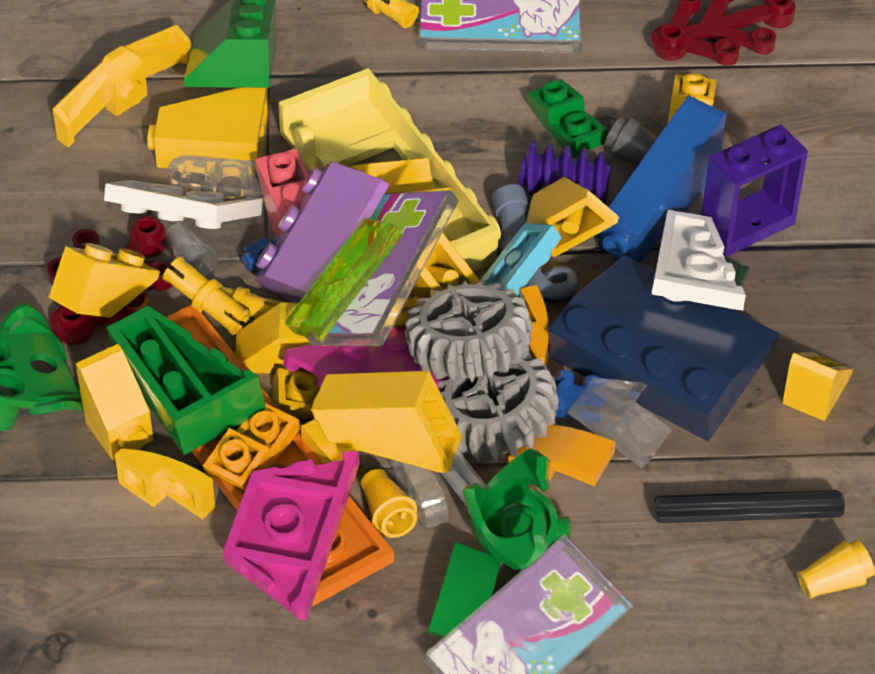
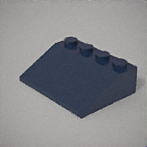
[548,255,780,442]

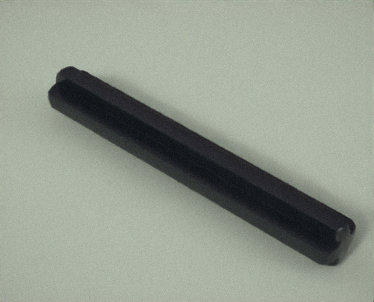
[653,490,845,523]

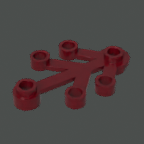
[651,0,796,66]
[47,216,174,345]

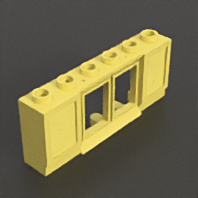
[279,68,501,295]

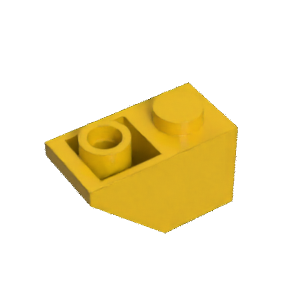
[49,243,160,318]

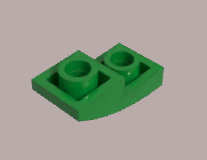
[526,79,608,157]
[425,542,500,641]

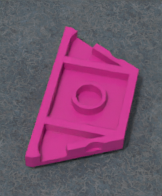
[283,325,449,388]
[222,451,360,621]

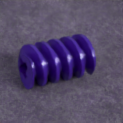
[519,140,612,204]

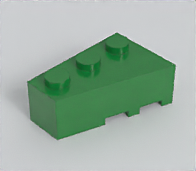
[107,306,266,455]

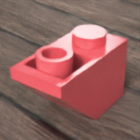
[255,148,309,237]

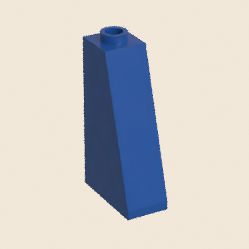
[599,95,727,262]

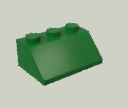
[184,0,277,88]

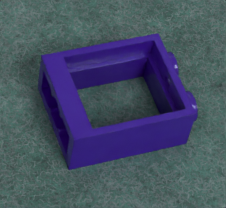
[701,124,808,257]

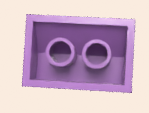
[255,161,390,303]

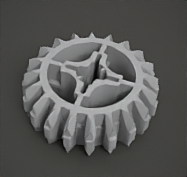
[405,280,533,383]
[438,352,559,462]

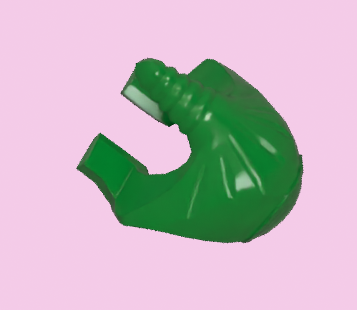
[462,448,571,570]

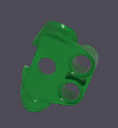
[0,303,83,431]

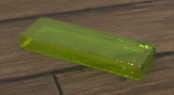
[285,218,403,341]

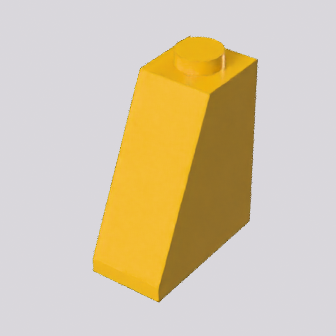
[148,87,268,174]
[311,371,462,473]

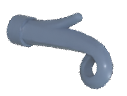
[491,184,580,301]

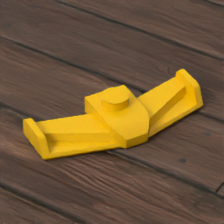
[52,25,191,147]

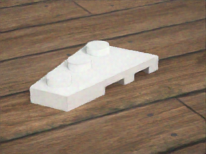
[104,180,263,229]
[652,210,746,311]

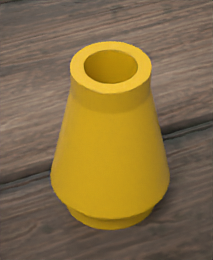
[361,469,417,538]
[797,540,875,599]

